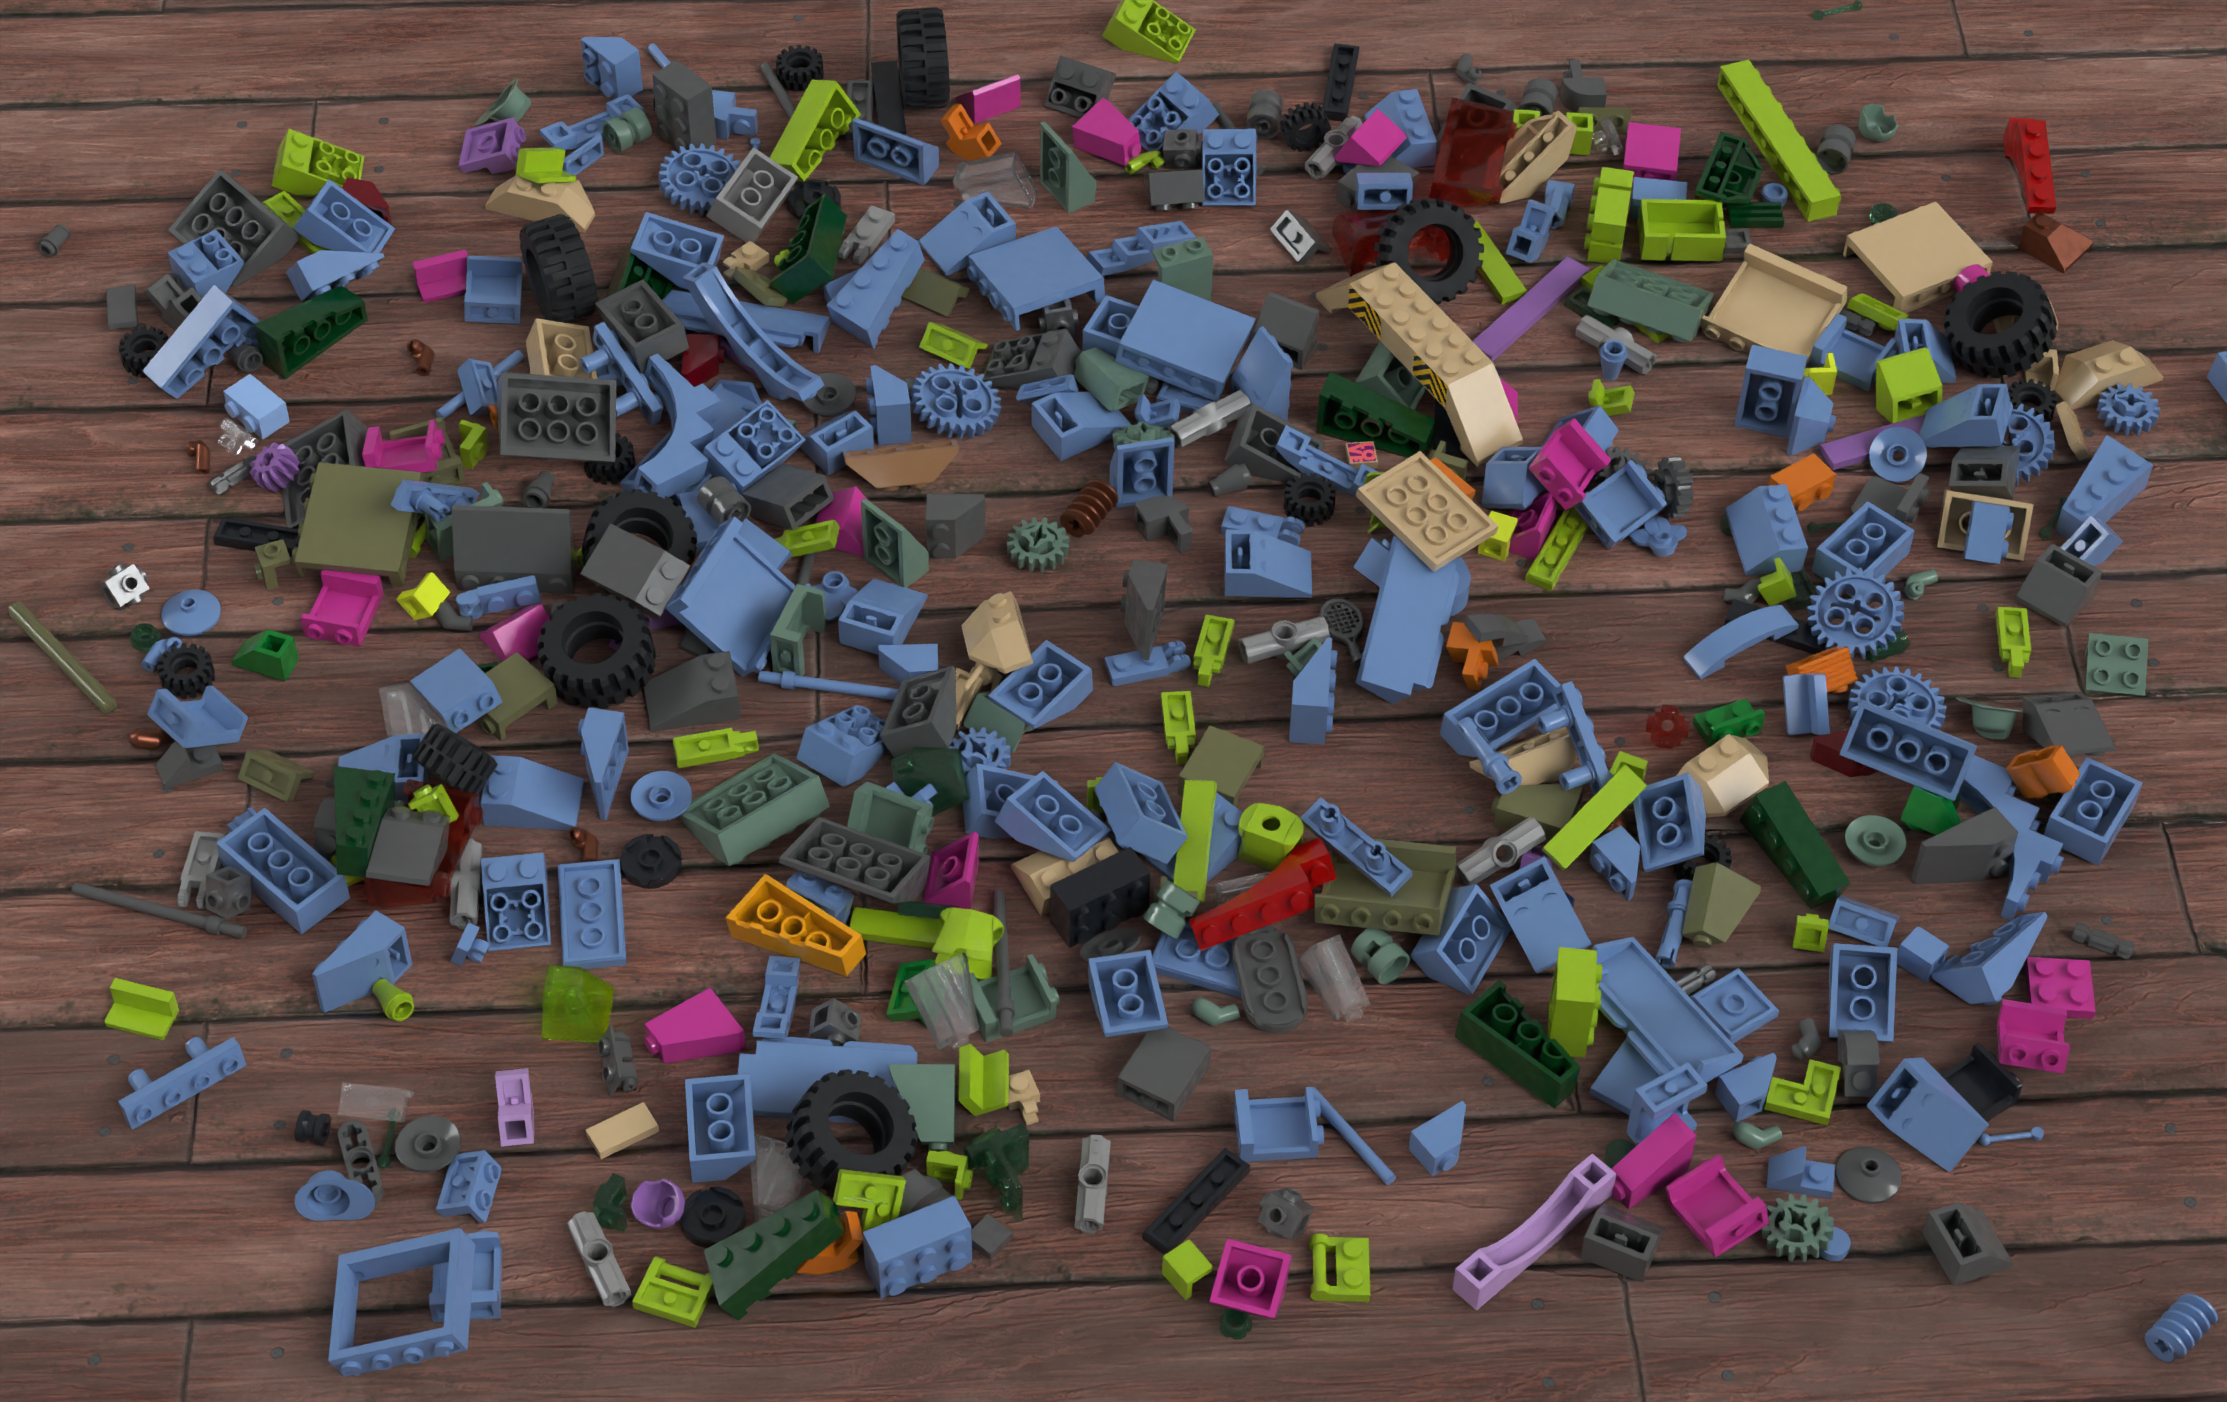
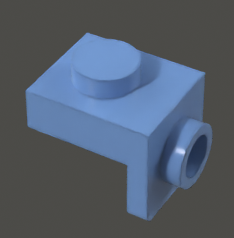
[1134,394,1181,428]

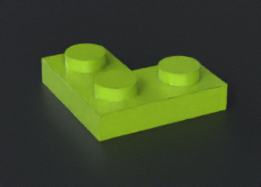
[1764,1059,1841,1126]
[833,1169,906,1232]

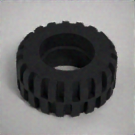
[896,7,950,110]
[1374,198,1484,305]
[519,214,598,323]
[1944,271,2057,379]
[581,489,698,593]
[537,593,656,709]
[785,1069,918,1198]

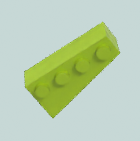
[770,80,861,182]

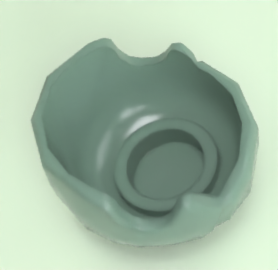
[1858,104,1898,142]

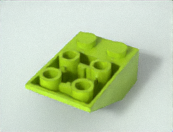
[1102,0,1196,64]
[271,128,365,195]

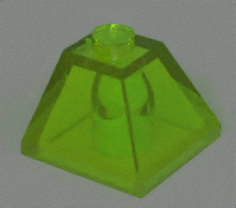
[542,965,615,1042]

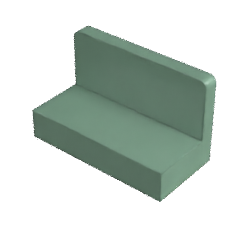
[964,691,1034,753]

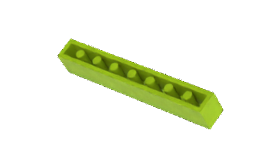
[1717,59,1841,222]

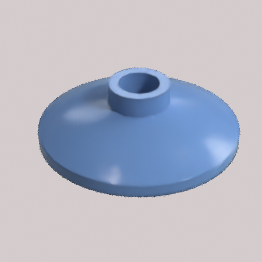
[1869,427,1927,483]
[161,589,221,636]
[631,771,692,821]

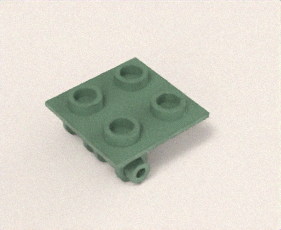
[2084,633,2149,696]

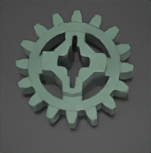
[1113,422,1174,449]
[1007,517,1069,573]
[1762,1194,1834,1262]

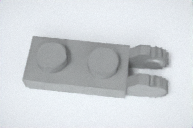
[838,205,895,265]
[177,831,226,909]

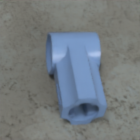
[1544,179,1575,229]

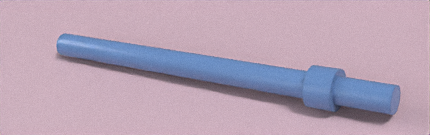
[758,670,899,700]

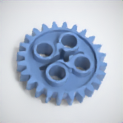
[658,143,740,216]
[910,363,1001,440]
[2002,402,2055,485]
[1807,567,1904,660]
[1847,666,1946,730]

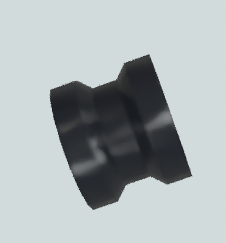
[295,1110,331,1146]

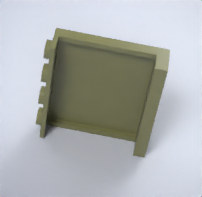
[292,462,424,587]
[1315,838,1457,935]

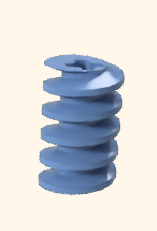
[2145,1293,2218,1363]

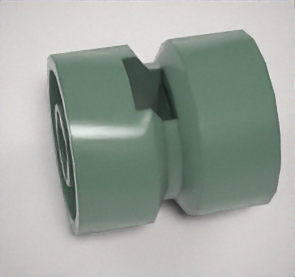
[602,106,652,153]
[1143,880,1200,939]
[1351,928,1410,985]

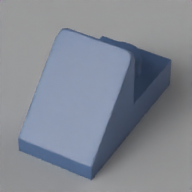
[1766,1146,1835,1199]

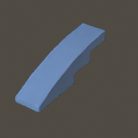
[1087,221,1196,276]

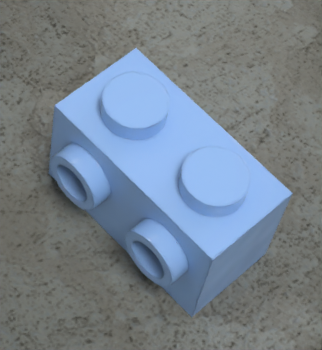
[223,374,290,439]

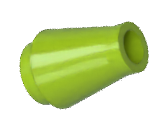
[372,979,414,1021]

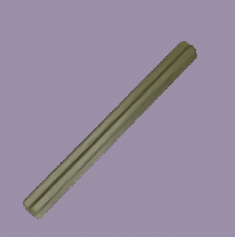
[8,601,117,714]

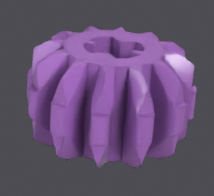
[250,442,300,493]

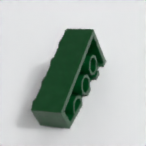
[771,194,847,304]
[254,285,368,379]
[1316,372,1435,458]
[334,766,395,878]
[1739,781,1850,909]
[1455,979,1581,1109]
[704,1190,845,1320]

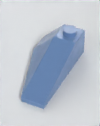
[1931,912,2047,1006]

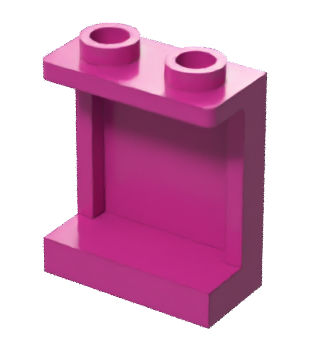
[1623,122,1681,186]
[1528,418,1611,510]
[362,420,445,473]
[300,570,384,647]
[1996,999,2070,1074]
[1666,1154,1769,1258]

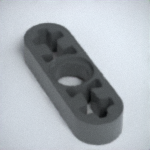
[338,1120,384,1205]

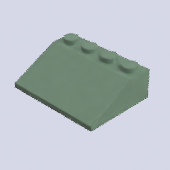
[1587,259,1716,342]
[678,753,830,866]

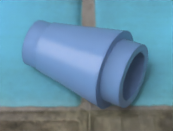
[1600,340,1628,381]

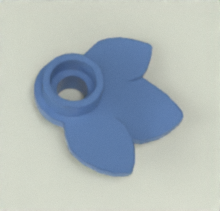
[1629,516,1687,556]
[811,571,858,621]

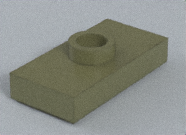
[732,268,788,308]

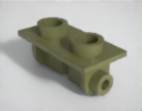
[1577,107,1631,134]

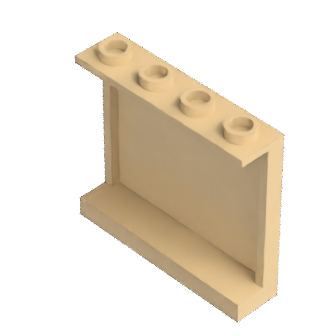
[1843,202,1993,313]
[1701,243,1848,365]

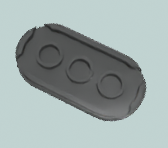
[1232,925,1308,1033]

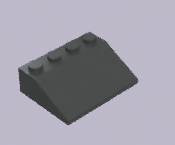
[168,168,302,287]
[497,372,616,463]
[282,409,368,529]
[452,505,578,594]
[779,817,931,903]

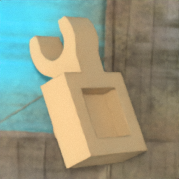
[723,241,769,280]
[1008,1070,1040,1125]

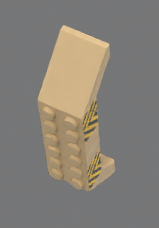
[1316,262,1523,466]

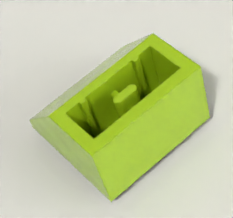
[1876,347,1942,424]

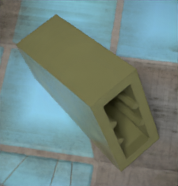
[1491,784,1584,843]
[1681,862,1761,948]

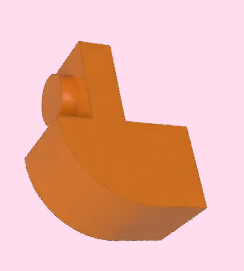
[940,104,1002,162]
[1446,622,1498,690]
[797,1211,863,1275]

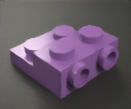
[458,117,526,175]

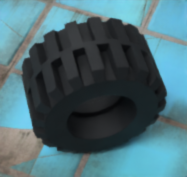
[412,724,498,796]

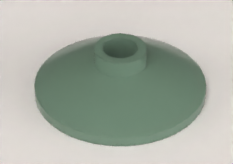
[1845,815,1907,866]

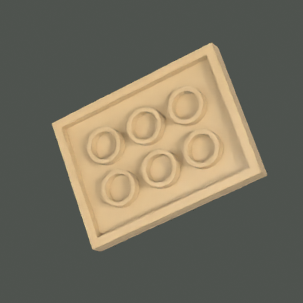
[1356,451,1499,572]

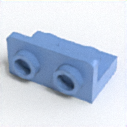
[786,870,854,925]
[436,1150,502,1223]

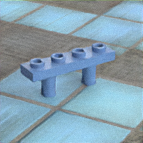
[579,322,663,426]
[390,479,480,522]
[1536,681,1613,796]
[1300,797,1413,897]
[118,1037,247,1130]

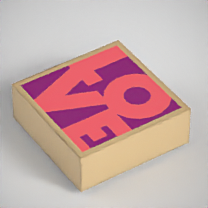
[1345,441,1378,469]

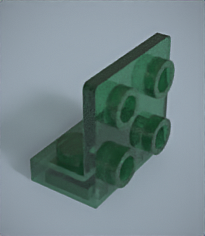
[985,1123,1029,1222]

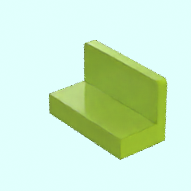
[516,147,576,183]
[919,322,988,369]
[104,978,179,1040]
[959,1044,1009,1116]

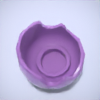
[631,1178,685,1229]

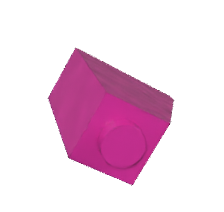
[1072,98,1141,166]
[644,988,746,1063]
[1611,1113,1697,1209]

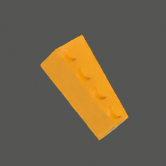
[725,874,866,977]

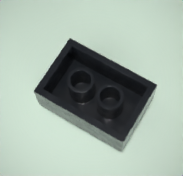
[1050,847,1150,948]

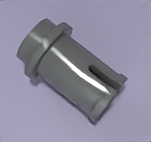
[38,224,71,257]

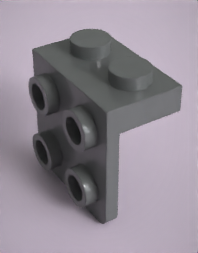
[1850,473,1930,526]

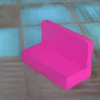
[412,249,468,303]

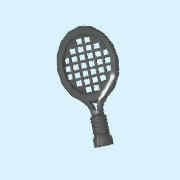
[1319,599,1364,668]

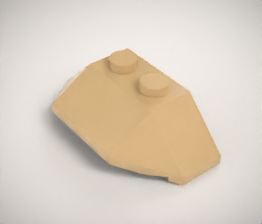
[1483,111,1577,204]
[485,175,595,233]
[2054,340,2164,410]
[961,591,1034,674]
[1469,727,1578,785]
[1676,734,1769,818]

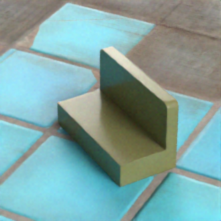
[902,268,970,316]
[237,749,315,802]

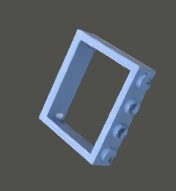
[328,1228,475,1377]

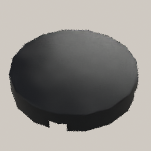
[788,180,841,220]
[620,834,682,889]
[680,1186,746,1248]

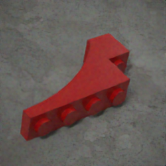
[2003,118,2056,214]
[1189,837,1337,951]

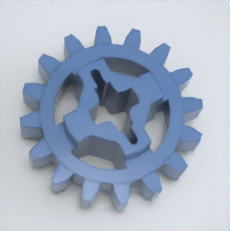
[2097,383,2160,436]
[946,727,1011,783]

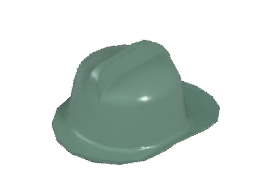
[475,77,531,126]
[1956,697,2024,740]

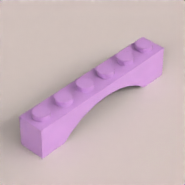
[1452,1153,1616,1311]

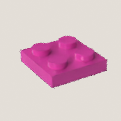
[2025,957,2096,1019]

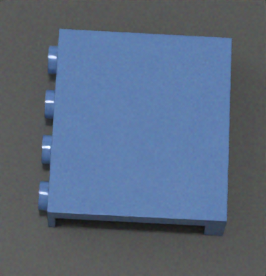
[967,226,1105,331]
[1115,280,1256,401]
[665,516,811,677]

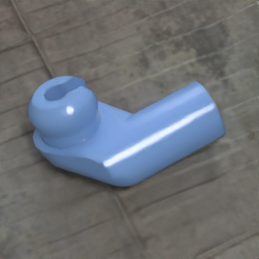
[141,637,183,672]

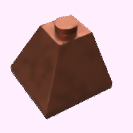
[2018,213,2094,274]

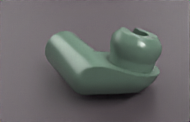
[1904,569,1938,600]
[1192,997,1240,1026]
[1732,1121,1782,1150]

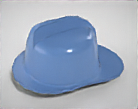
[294,1170,375,1221]

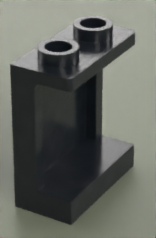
[1940,1042,2022,1122]

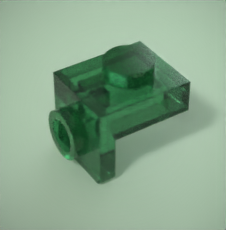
[593,1173,627,1232]

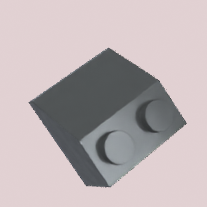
[1143,169,1204,211]
[926,494,985,559]

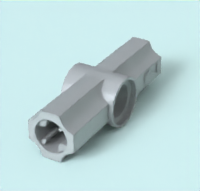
[1305,115,1363,180]
[1575,315,1657,375]
[1168,389,1251,448]
[1238,616,1330,664]
[1456,816,1546,886]
[449,839,483,929]
[1075,1135,1111,1234]
[567,1211,631,1308]

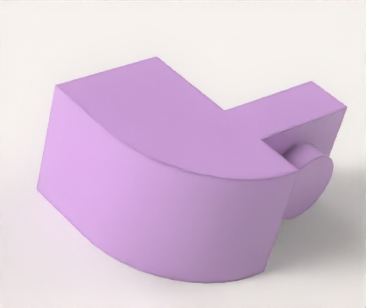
[495,1068,535,1147]

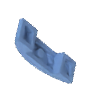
[540,94,643,150]
[1275,425,1378,496]
[1683,605,1799,680]
[753,956,801,1039]

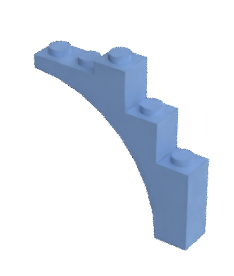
[682,262,825,401]
[633,353,721,498]
[1957,755,2064,921]

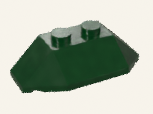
[1694,132,1763,208]
[606,228,673,300]

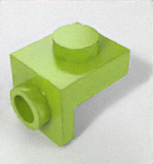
[1588,379,1635,416]
[459,420,489,470]
[408,784,459,823]
[926,1150,973,1200]

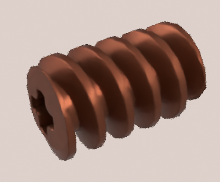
[1060,478,1119,538]

